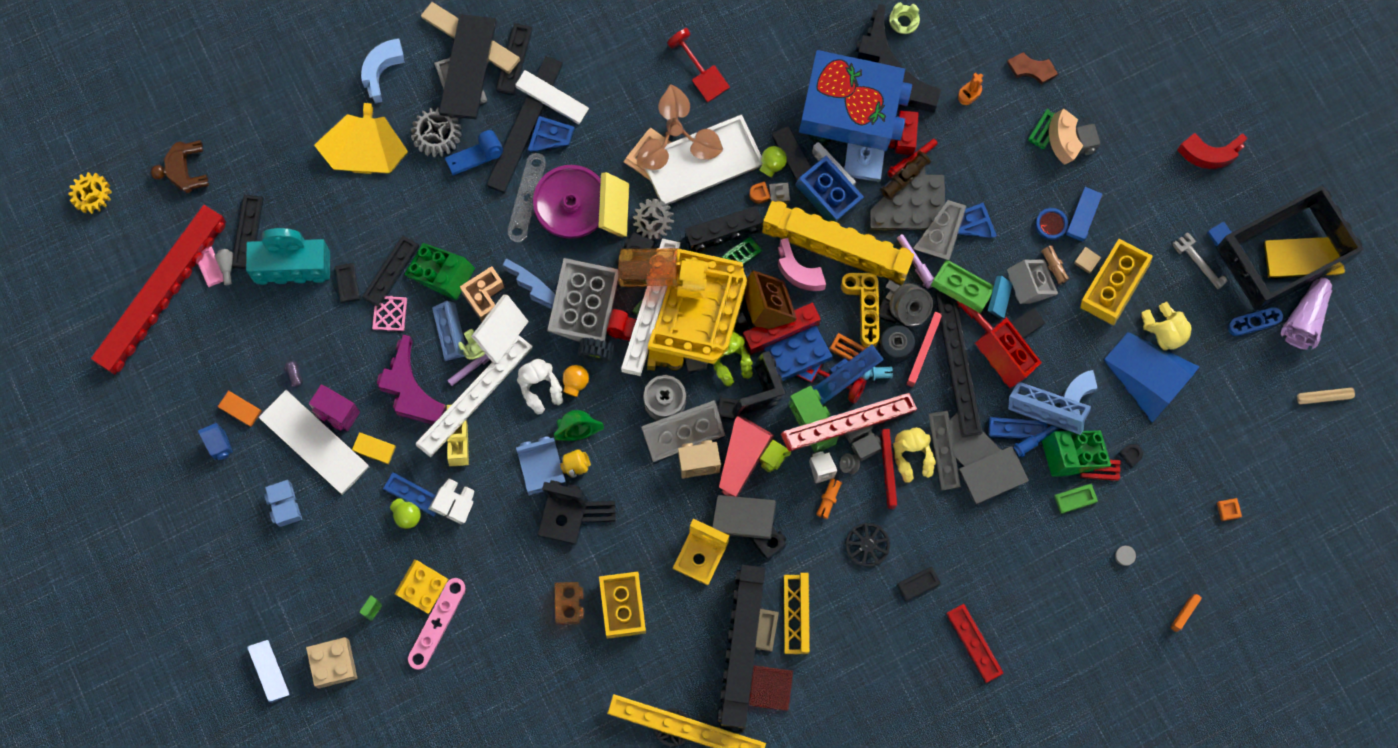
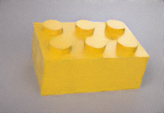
[599,572,646,639]

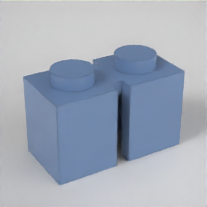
[264,480,302,527]

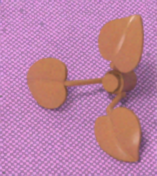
[637,85,723,170]

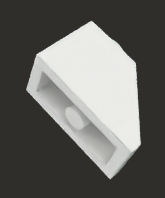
[809,452,837,483]

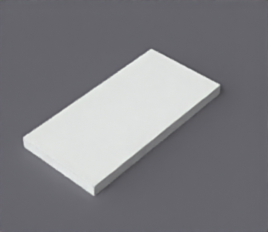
[645,115,762,206]

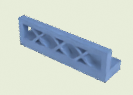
[1008,382,1091,435]

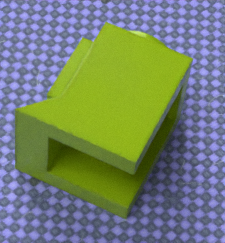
[760,440,791,472]

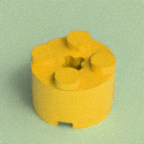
[676,258,709,299]

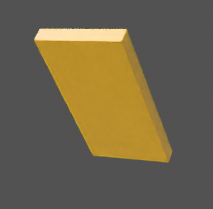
[1264,237,1345,278]

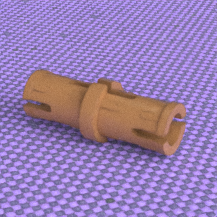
[1041,246,1069,284]

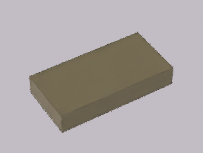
[755,609,779,652]

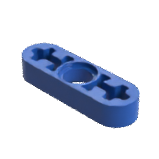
[1228,307,1283,336]

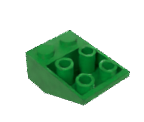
[404,243,475,300]
[1042,430,1111,477]

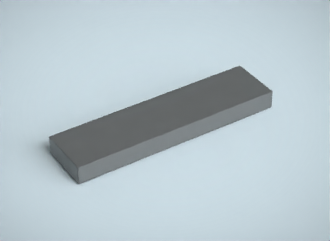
[929,411,961,490]

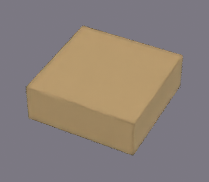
[1074,247,1101,274]

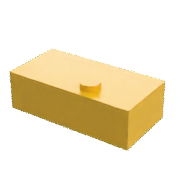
[1080,239,1153,325]

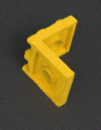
[673,519,729,585]

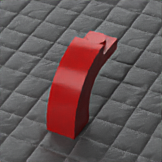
[1177,133,1248,169]

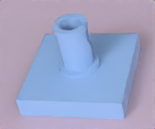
[844,143,884,182]

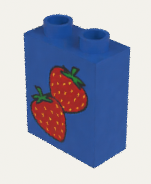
[799,50,912,151]

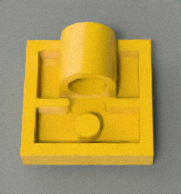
[395,559,448,614]

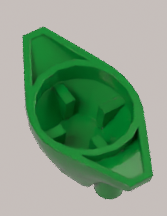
[554,410,604,441]

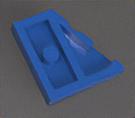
[528,116,575,152]

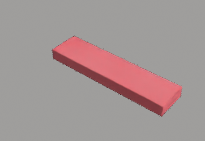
[906,312,942,387]

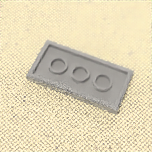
[641,401,725,462]

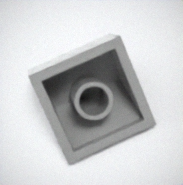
[1007,260,1058,304]

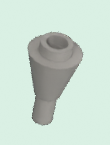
[214,249,233,285]

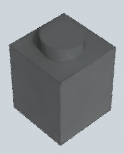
[1076,124,1100,155]

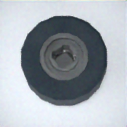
[879,325,915,362]

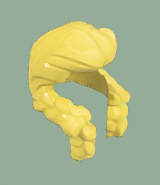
[1141,302,1192,351]
[893,427,936,483]

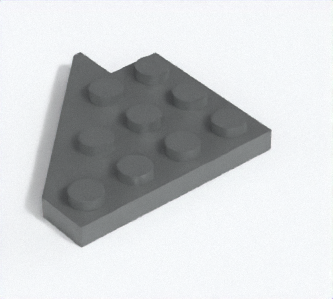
[870,162,945,230]

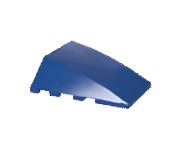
[1104,332,1199,423]

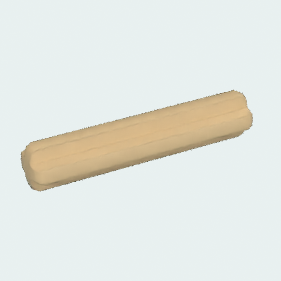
[1297,388,1355,404]

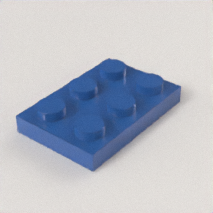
[764,325,832,381]

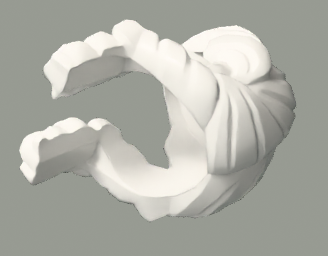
[517,359,563,415]

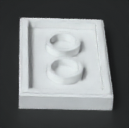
[471,295,529,363]

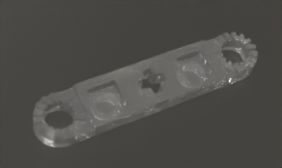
[508,153,546,242]

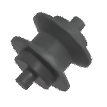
[840,454,860,474]

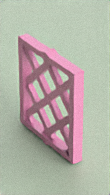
[372,296,407,331]

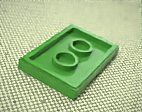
[931,259,994,313]

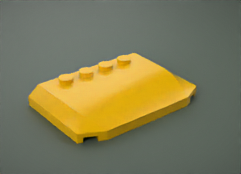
[648,249,747,364]

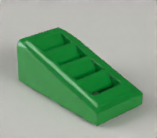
[721,237,762,266]

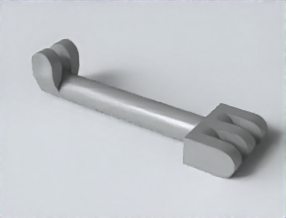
[1172,232,1227,289]

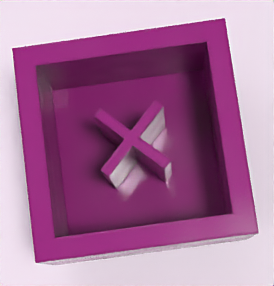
[309,384,360,431]

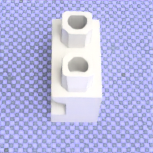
[428,479,474,525]

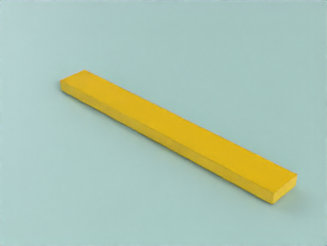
[607,694,766,748]

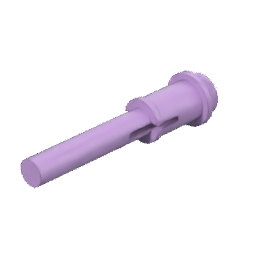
[897,234,935,289]
[447,354,490,386]

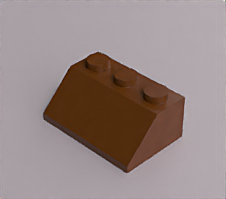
[744,270,797,329]

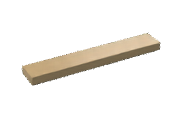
[421,2,520,74]

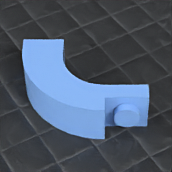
[361,39,405,103]

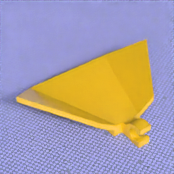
[314,103,408,174]

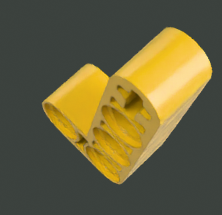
[841,273,879,348]

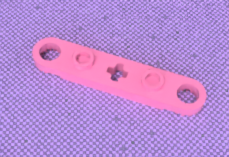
[408,578,466,670]

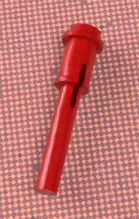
[887,139,938,178]
[957,301,993,332]

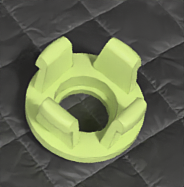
[889,2,920,34]
[458,329,485,359]

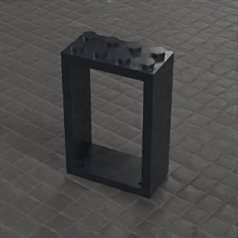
[1216,185,1364,311]

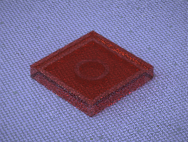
[749,666,793,711]

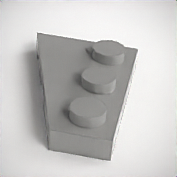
[913,200,967,260]

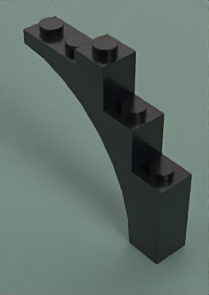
[855,4,941,113]

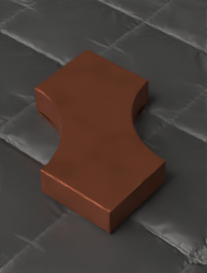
[1007,52,1058,85]

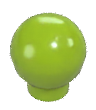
[759,146,787,178]
[390,498,421,529]

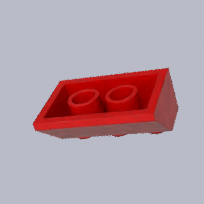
[975,317,1042,388]

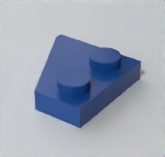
[958,203,997,238]

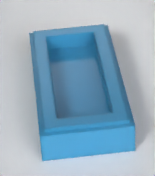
[988,276,1013,318]

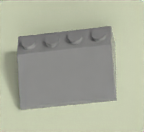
[547,258,620,342]

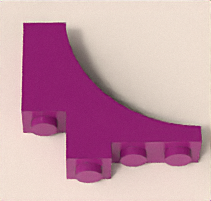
[377,335,447,425]

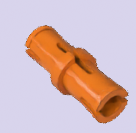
[816,479,842,519]

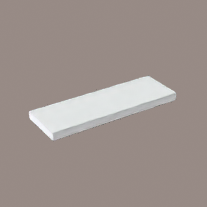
[259,390,369,495]

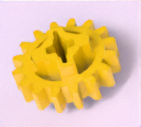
[68,172,112,214]

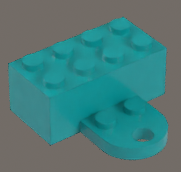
[246,228,330,285]

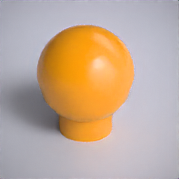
[562,365,589,397]

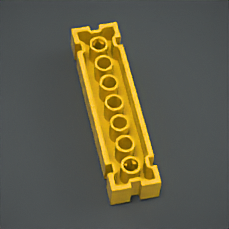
[762,201,915,285]

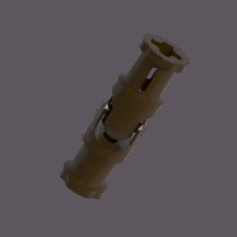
[880,151,931,201]

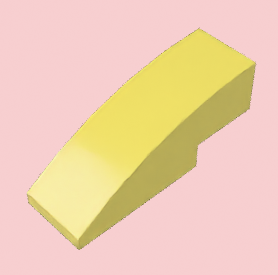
[447,405,469,466]

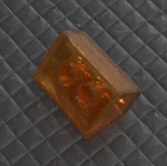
[618,248,678,286]

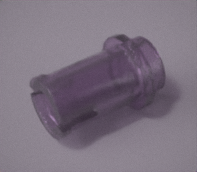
[284,361,303,387]

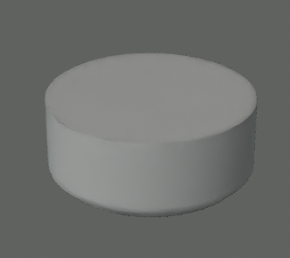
[1115,546,1136,566]

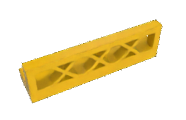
[784,573,810,654]

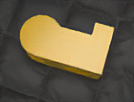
[647,350,684,371]

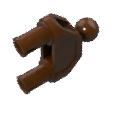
[150,140,209,193]

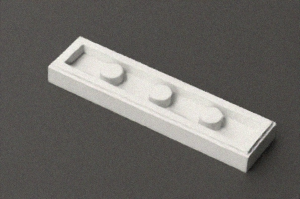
[515,70,589,125]

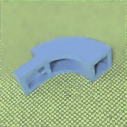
[1060,370,1097,415]

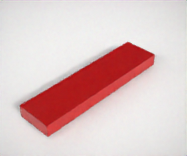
[880,429,897,509]
[946,604,1003,683]

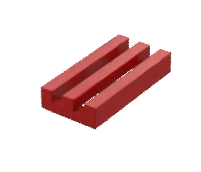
[1080,460,1120,481]

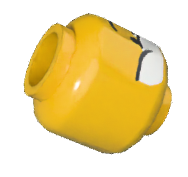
[560,449,591,478]

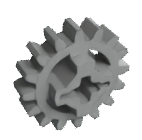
[633,199,674,240]

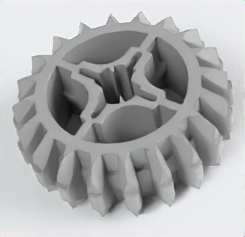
[411,107,462,157]

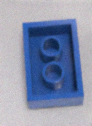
[795,155,864,222]

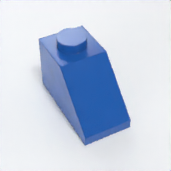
[198,423,233,460]

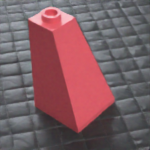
[719,416,774,497]

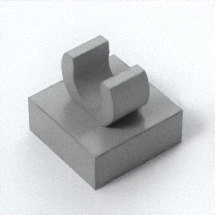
[769,183,790,203]
[886,280,900,300]

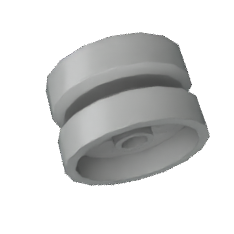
[643,375,686,421]

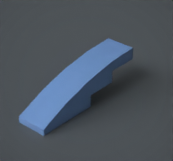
[503,259,555,309]

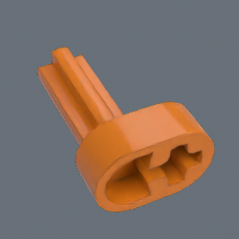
[958,73,983,105]

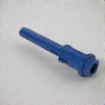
[1013,425,1061,458]

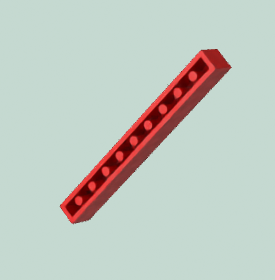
[91,205,226,375]

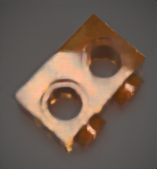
[555,582,584,625]

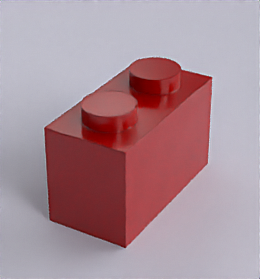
[895,111,918,155]

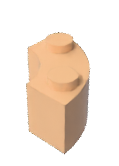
[1049,109,1083,164]

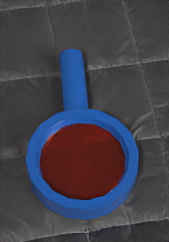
[1035,208,1088,240]

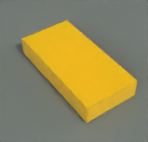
[352,432,396,465]

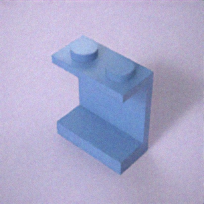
[516,437,566,495]

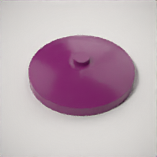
[533,165,601,239]

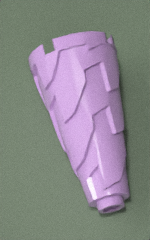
[1281,277,1332,350]

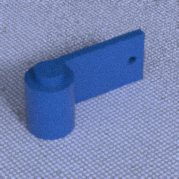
[445,130,503,175]

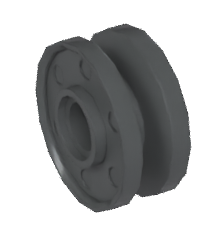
[890,283,933,326]

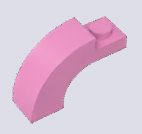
[778,238,826,291]

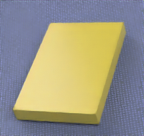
[599,172,629,238]

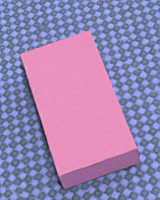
[198,246,223,287]

